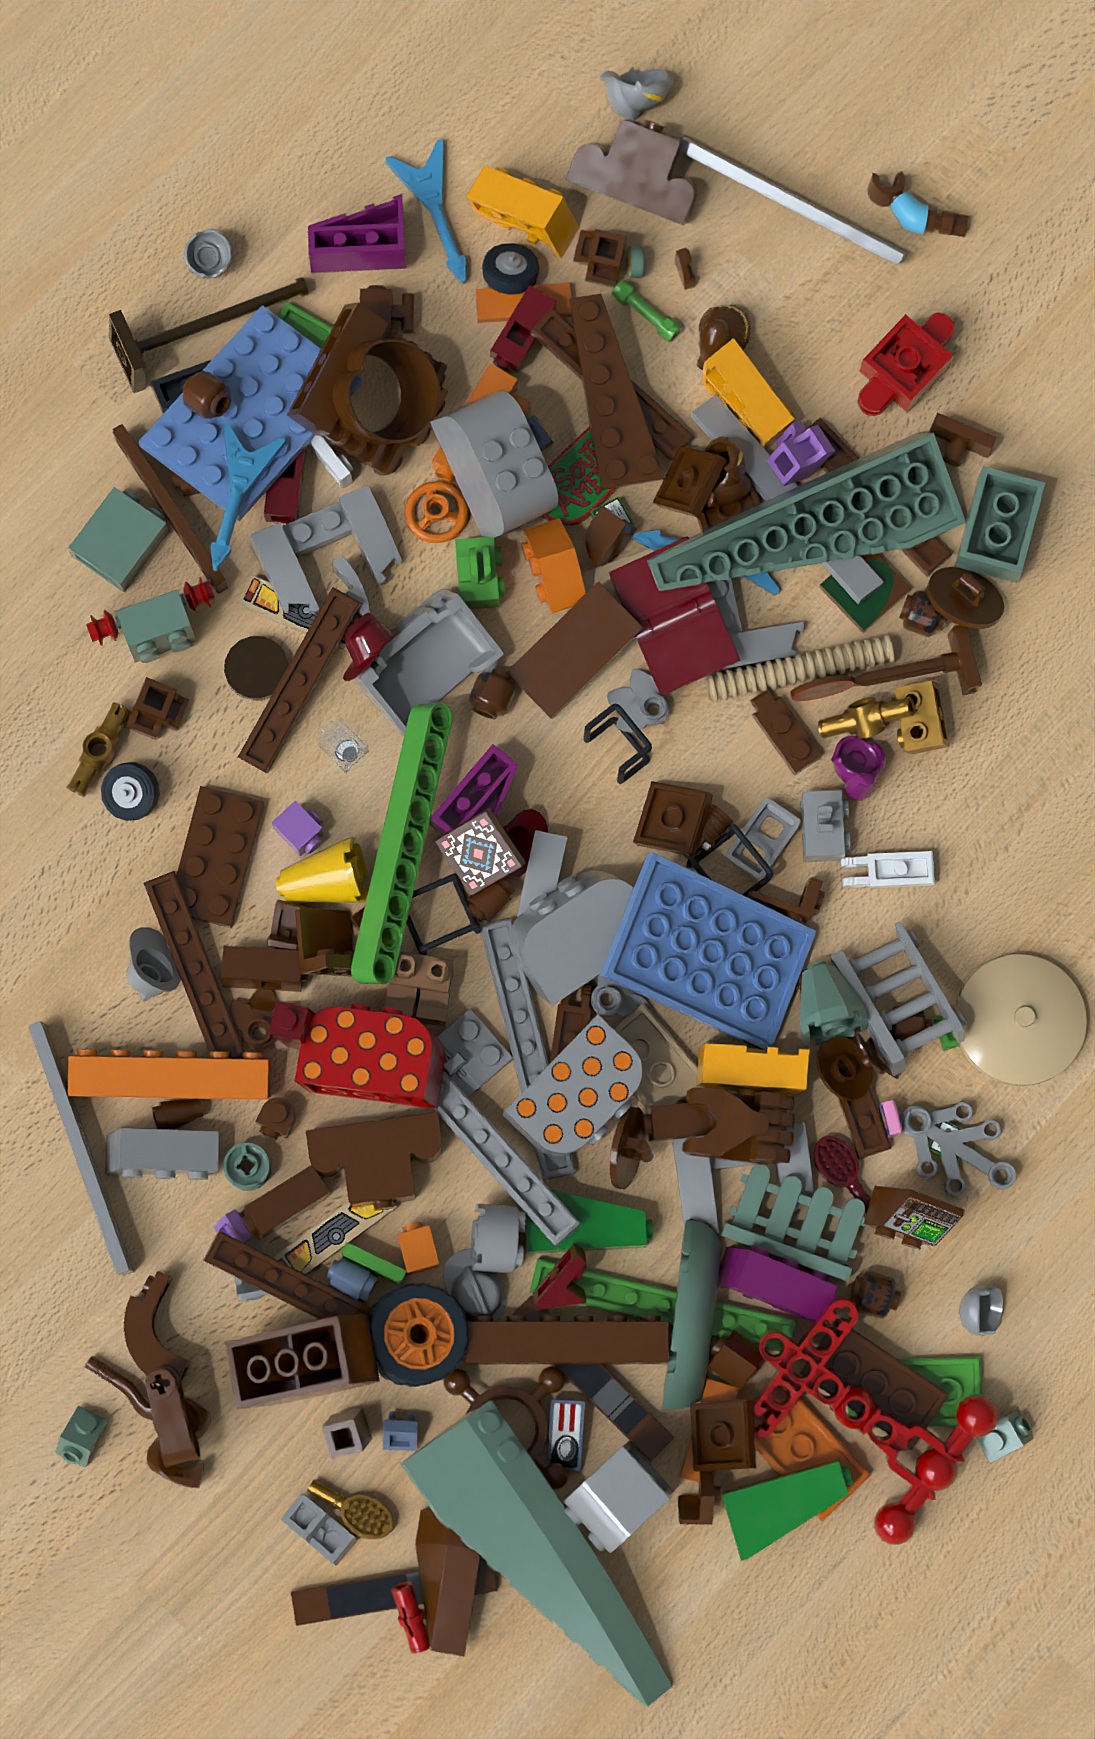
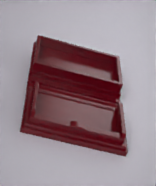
[609,536,741,696]

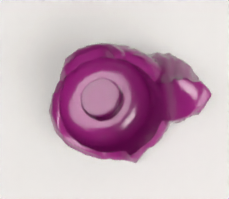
[831,736,886,801]

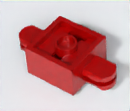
[857,312,954,417]

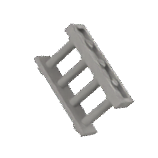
[831,921,967,1076]

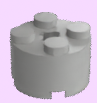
[471,1203,525,1273]

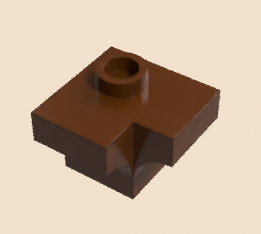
[573,229,627,288]
[125,677,189,740]

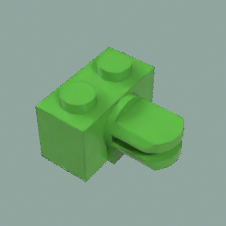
[455,537,505,609]

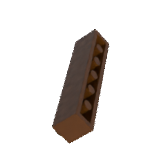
[466,1315,669,1365]

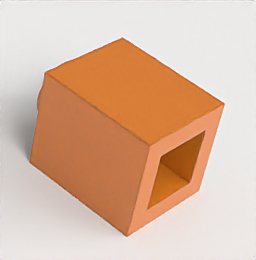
[397,1222,440,1275]

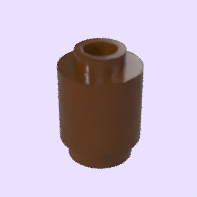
[467,878,515,922]

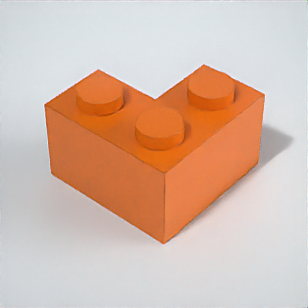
[521,518,586,614]

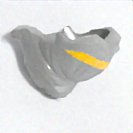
[600,67,673,120]

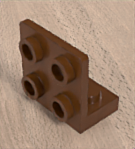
[295,908,355,977]

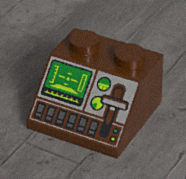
[864,1186,965,1250]

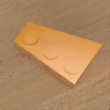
[466,165,580,259]
[701,338,794,450]
[696,1043,809,1096]

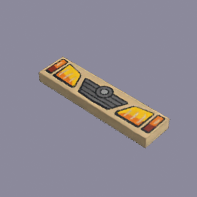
[239,575,356,653]
[273,1201,398,1275]

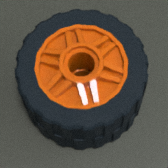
[368,1283,469,1387]

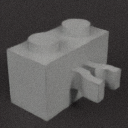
[800,790,850,862]

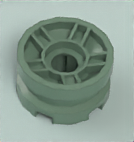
[223,1142,271,1191]

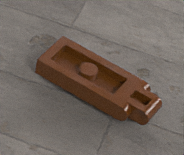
[750,690,822,776]

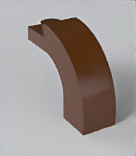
[124,1271,191,1387]

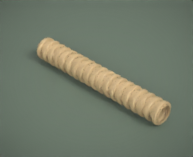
[705,634,895,703]

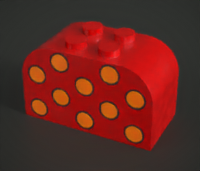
[294,1003,446,1109]

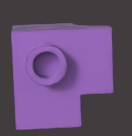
[767,421,835,486]

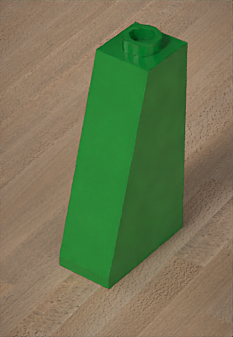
[524,1189,653,1254]
[722,1458,854,1561]

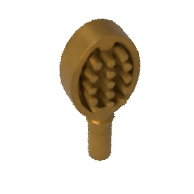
[307,1480,393,1540]

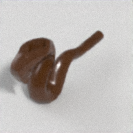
[85,1356,211,1489]

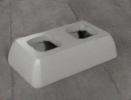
[726,798,801,879]

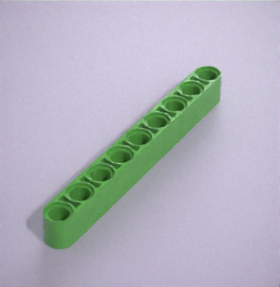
[351,702,453,984]

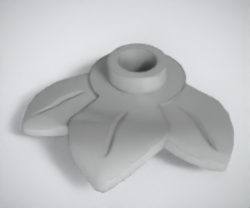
[607,669,670,733]
[590,973,651,1019]

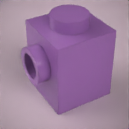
[271,800,324,856]

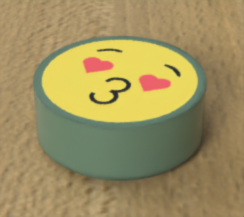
[627,246,644,278]

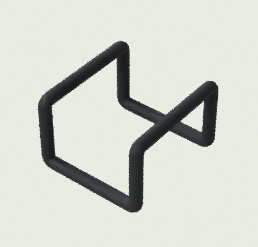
[584,704,652,784]
[686,824,773,897]
[406,873,481,955]

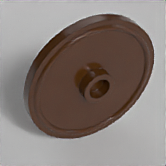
[927,567,1004,629]
[610,1106,654,1189]

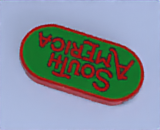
[541,426,619,526]

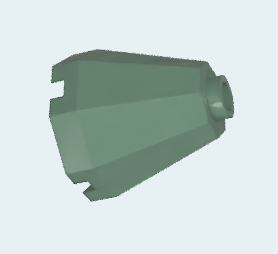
[800,961,868,1046]

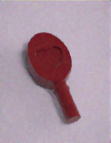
[813,1136,871,1214]

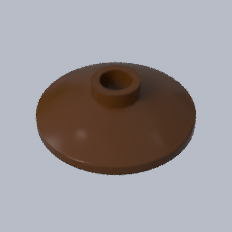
[817,1036,873,1100]

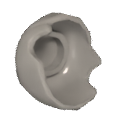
[184,229,233,279]
[959,1285,1003,1336]

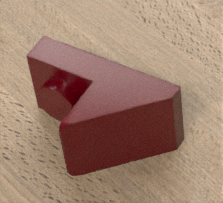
[533,1243,587,1309]

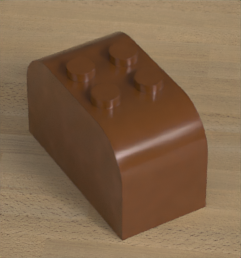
[225,1314,380,1409]

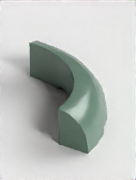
[662,1220,721,1409]

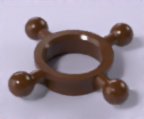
[443,1366,568,1490]

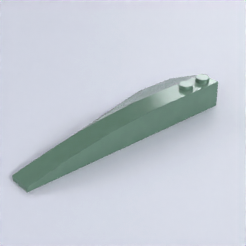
[647,432,966,591]
[400,1400,673,1707]

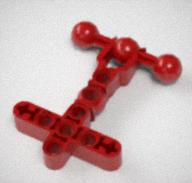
[753,1296,999,1545]

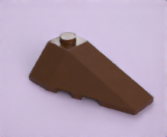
[415,1510,482,1657]

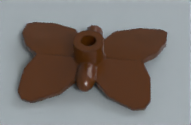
[856,1033,899,1079]

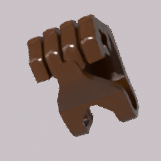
[682,1088,795,1164]

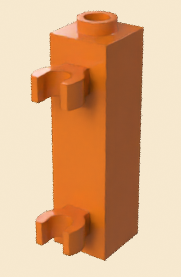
[432,364,531,483]

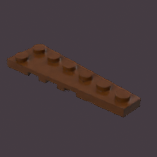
[569,294,664,490]

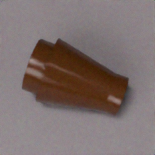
[152,1098,203,1130]

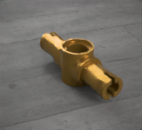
[818,697,916,738]
[66,702,131,797]

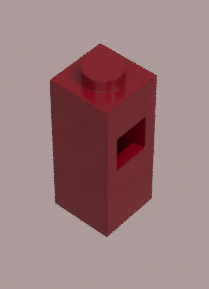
[490,285,557,373]
[264,448,307,524]
[268,1001,315,1050]

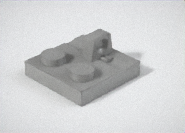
[438,1009,513,1097]

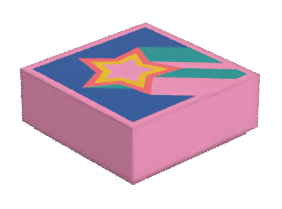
[879,1100,903,1138]

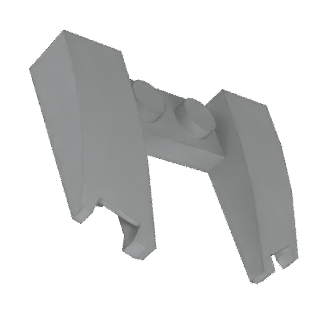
[250,485,402,614]
[708,578,804,672]
[672,1122,814,1234]

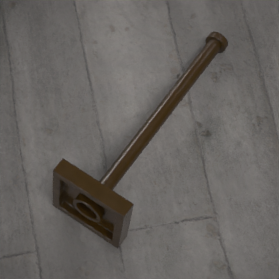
[109,277,309,394]

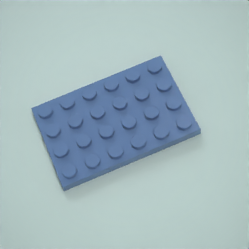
[139,305,362,522]
[600,852,816,1050]

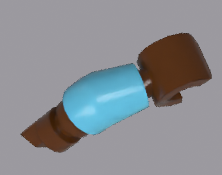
[867,171,968,237]

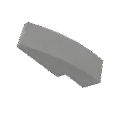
[517,830,567,918]

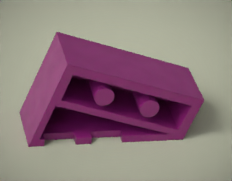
[308,194,406,273]
[429,744,518,835]
[718,1245,838,1323]

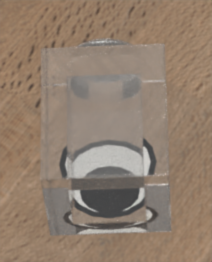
[317,717,369,773]

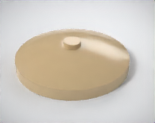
[955,954,1087,1086]

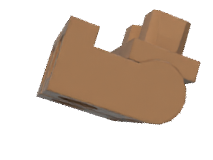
[383,951,454,1027]

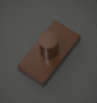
[929,412,996,467]

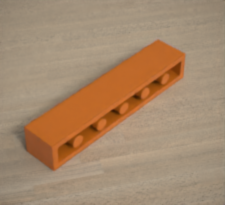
[68,1049,271,1100]

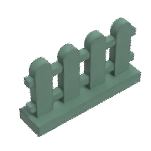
[721,1164,867,1281]

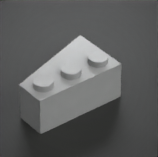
[105,1128,219,1180]

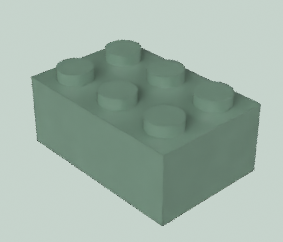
[954,466,1045,583]

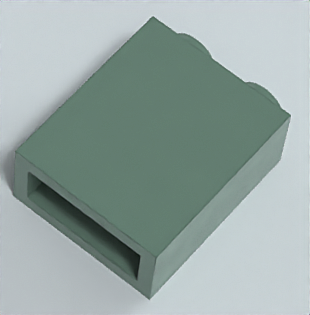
[68,487,169,592]

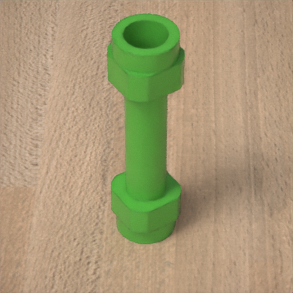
[612,279,682,342]

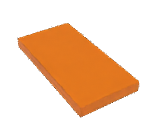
[753,1385,871,1522]

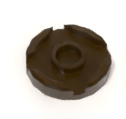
[224,636,289,701]

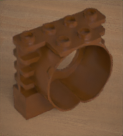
[286,302,448,475]

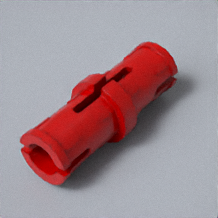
[391,1581,430,1654]

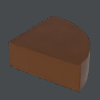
[675,247,696,290]

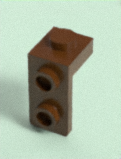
[746,877,825,923]

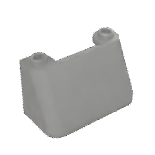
[352,590,504,736]

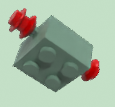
[86,577,215,663]

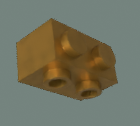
[891,680,950,754]

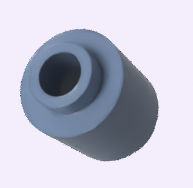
[326,1257,378,1301]

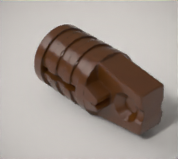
[683,803,733,859]

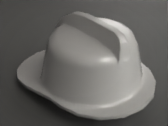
[126,927,179,1001]
[443,1249,506,1322]

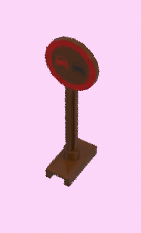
[790,625,982,701]

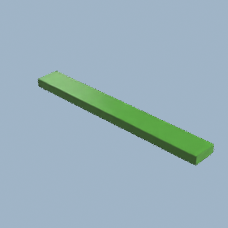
[530,1259,797,1352]

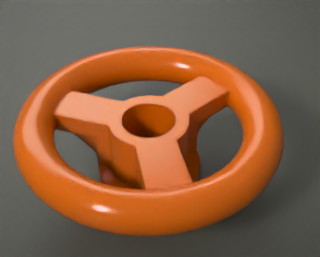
[404,481,468,543]

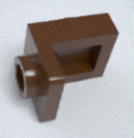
[267,900,310,950]
[678,1471,721,1525]

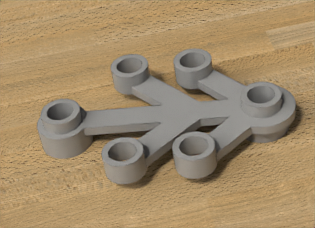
[900,1102,1016,1196]

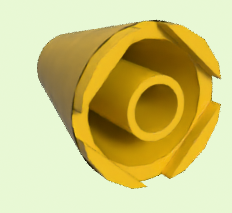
[276,837,370,903]

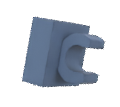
[383,1411,418,1451]

